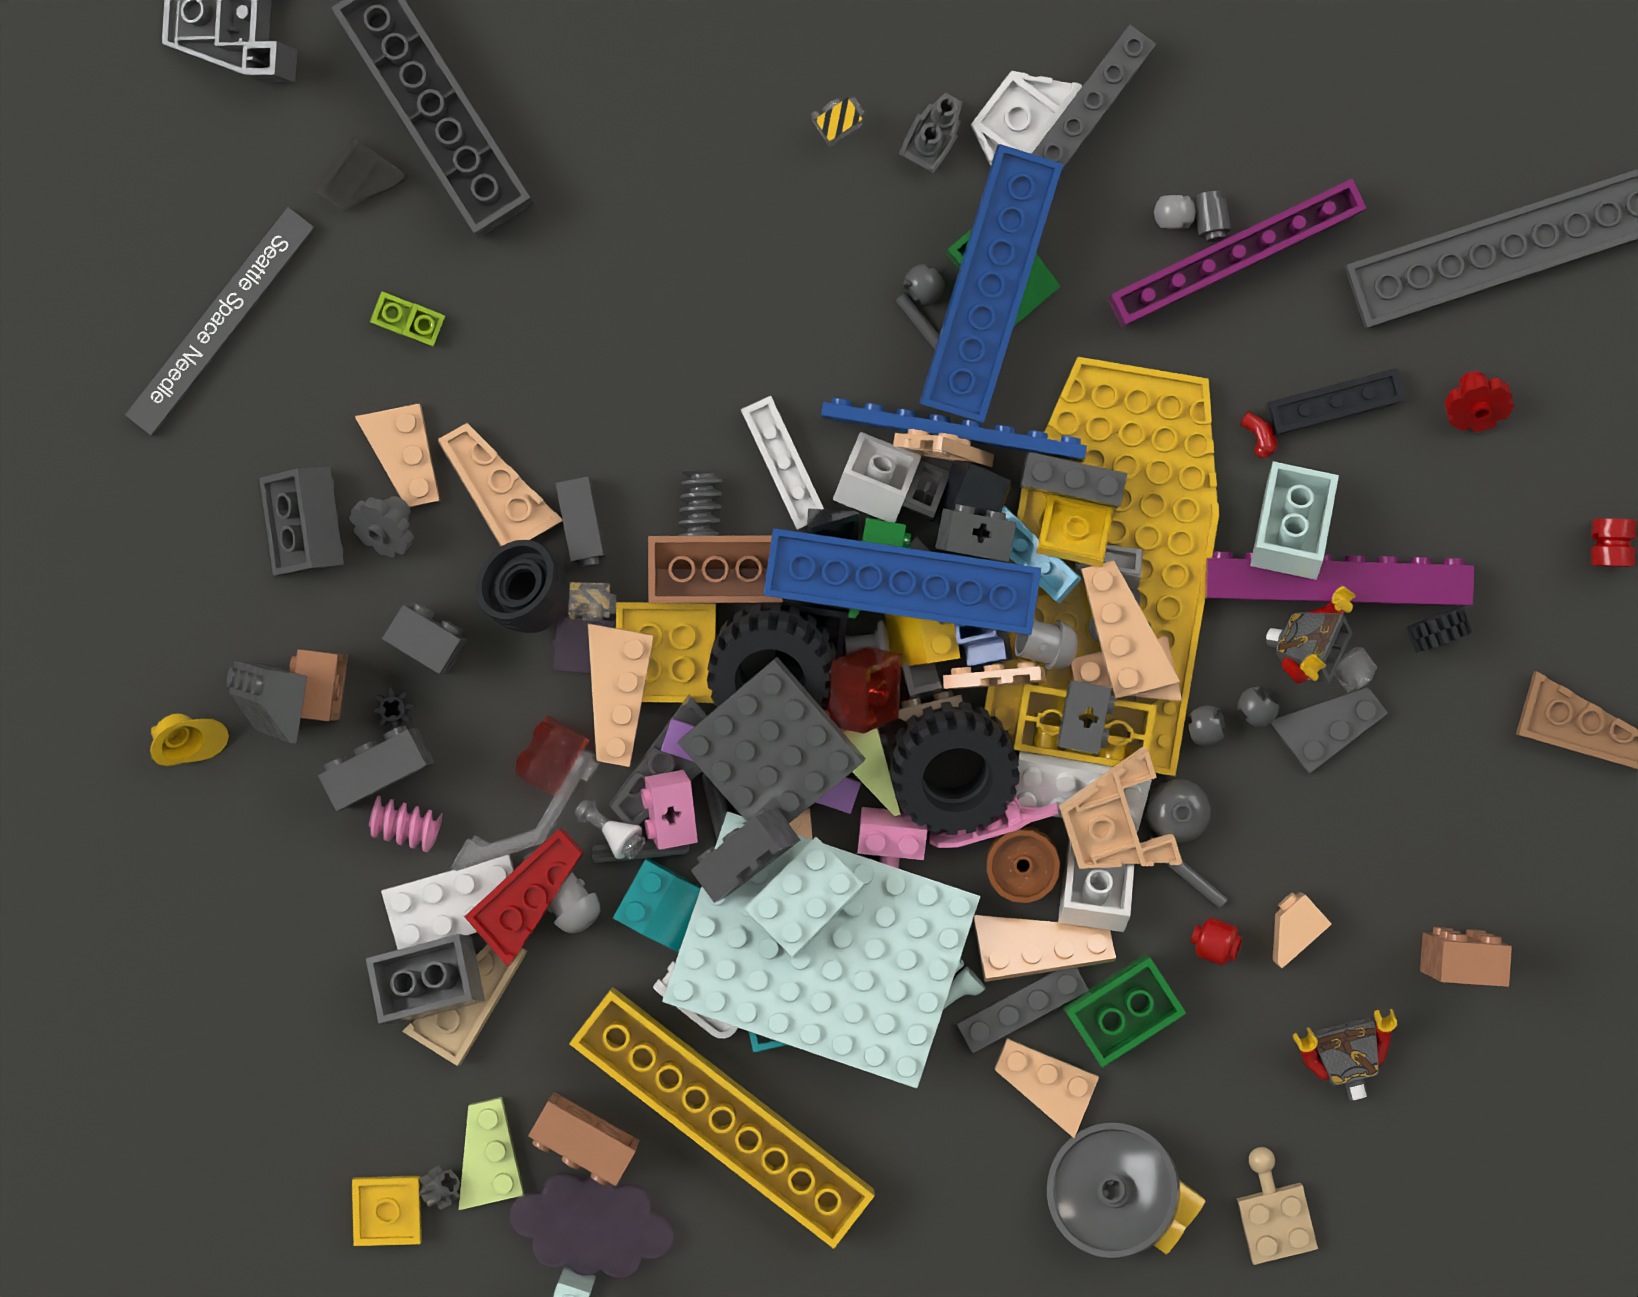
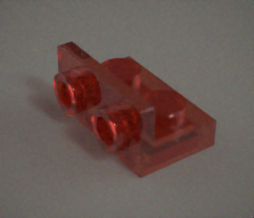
[514,715,589,797]

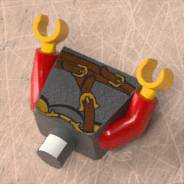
[1266,586,1356,684]
[1293,1009,1397,1100]

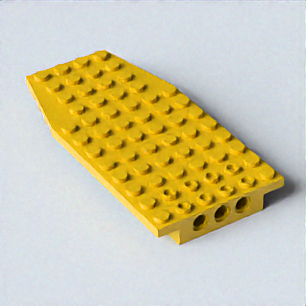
[984,357,1219,776]

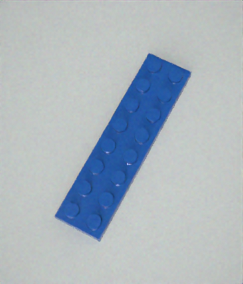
[919,144,1063,423]
[763,528,1041,635]

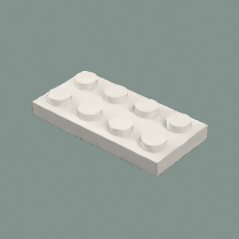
[1015,751,1151,830]
[381,854,514,950]

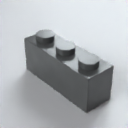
[1019,452,1127,509]

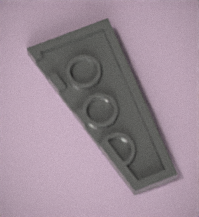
[609,694,708,825]

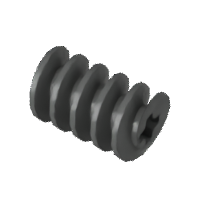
[678,470,723,536]

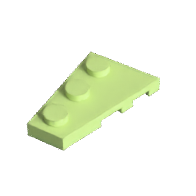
[459,1097,524,1210]

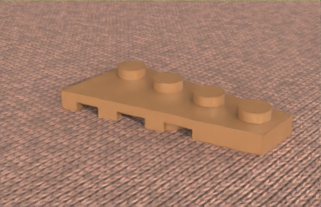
[1516,671,1638,769]

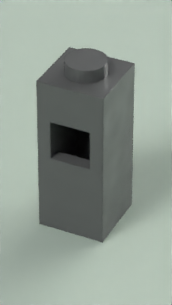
[555,476,606,567]

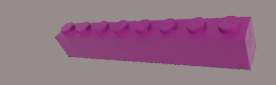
[1108,179,1367,328]
[1205,552,1474,606]

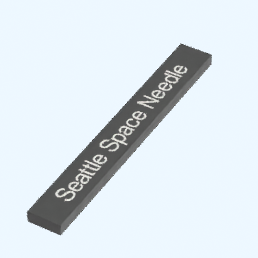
[125,207,316,436]

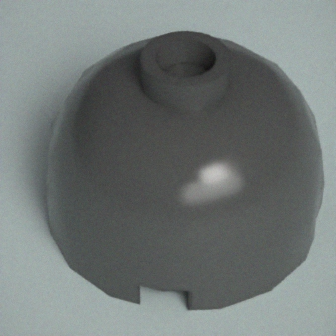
[1145,778,1211,844]

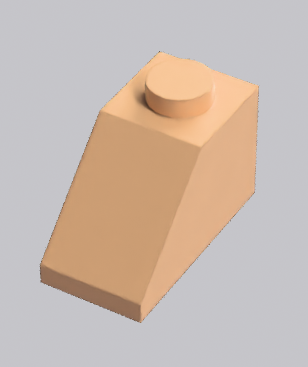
[1273,892,1331,968]

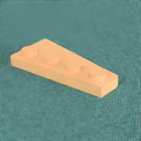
[438,423,563,546]
[973,915,1116,982]

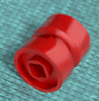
[1591,518,1637,567]

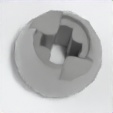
[1153,195,1196,229]

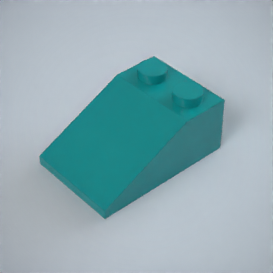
[613,858,701,952]

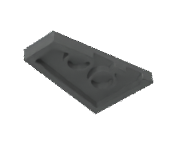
[1270,687,1388,774]

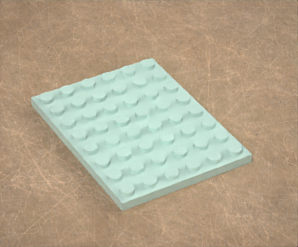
[662,811,980,1088]

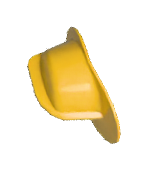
[150,713,229,766]

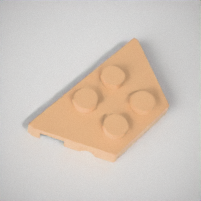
[893,429,994,467]

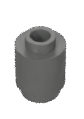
[1194,191,1231,242]

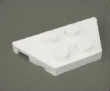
[971,71,1083,166]

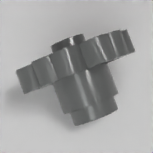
[349,496,414,558]

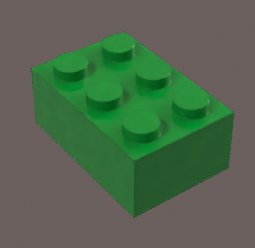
[1063,953,1186,1068]

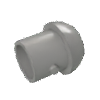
[1015,620,1078,670]
[547,872,601,934]

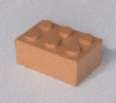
[1420,927,1512,987]
[528,1092,640,1186]

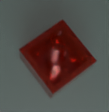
[828,646,902,734]

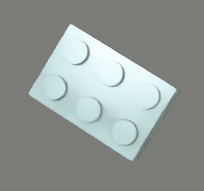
[1250,461,1339,580]
[744,837,864,959]

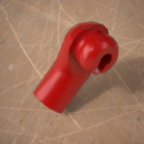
[1239,411,1278,459]

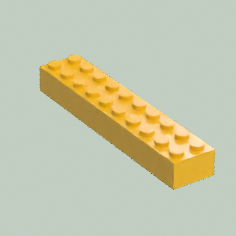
[569,987,875,1249]

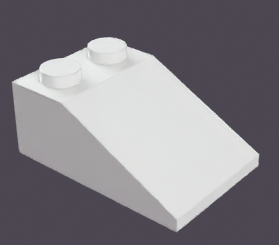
[1058,830,1137,932]

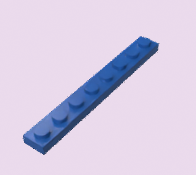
[821,398,1087,462]

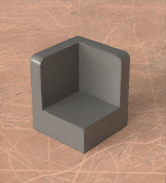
[902,662,942,700]

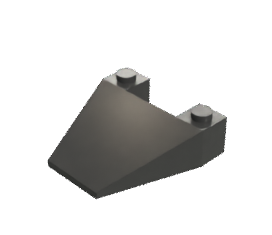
[162,0,297,83]

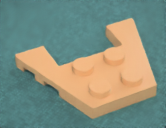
[1059,746,1183,869]

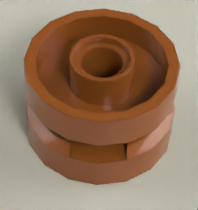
[987,825,1060,903]

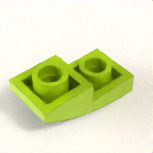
[369,291,445,347]

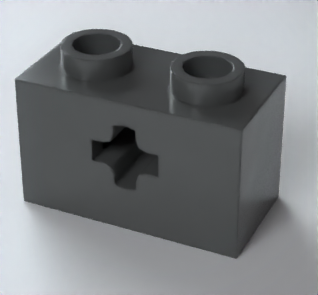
[935,504,1016,562]
[1056,680,1115,754]

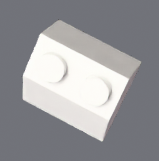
[833,432,921,523]

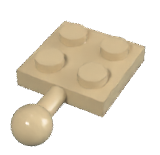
[1236,1147,1318,1265]

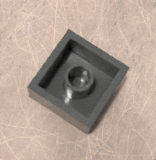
[382,602,468,674]

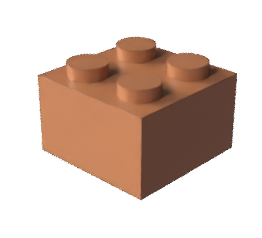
[290,649,348,721]

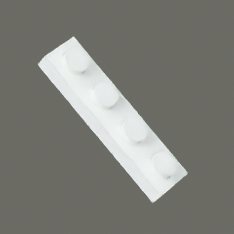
[741,396,824,530]

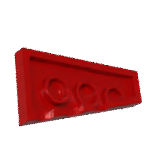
[464,827,584,967]

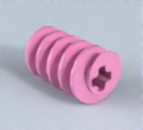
[369,795,443,852]

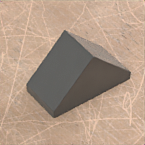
[901,460,950,519]

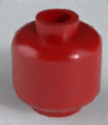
[1191,918,1243,966]

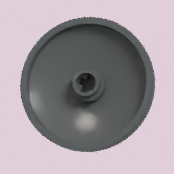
[1047,1123,1180,1259]

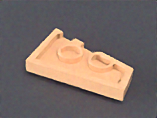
[355,403,440,507]

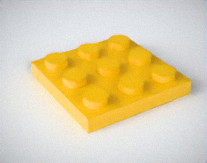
[616,602,716,703]

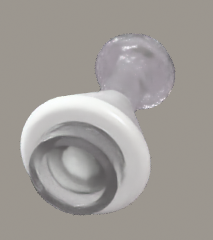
[575,799,645,859]

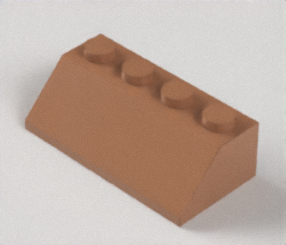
[648,535,783,603]

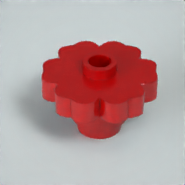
[1444,371,1514,432]

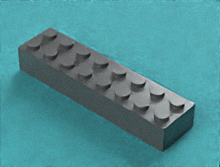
[331,0,534,239]

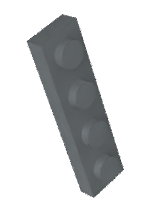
[957,968,1089,1053]

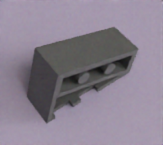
[691,808,801,903]

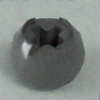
[903,264,945,305]
[1237,686,1280,727]
[1188,705,1225,747]

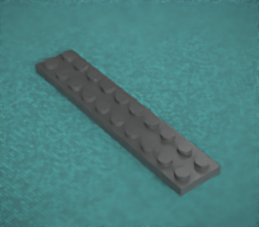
[1344,169,1638,329]

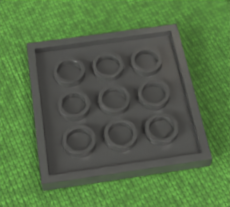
[677,657,866,823]

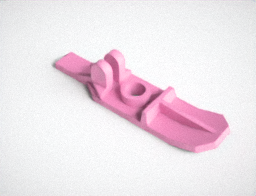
[930,796,1059,848]

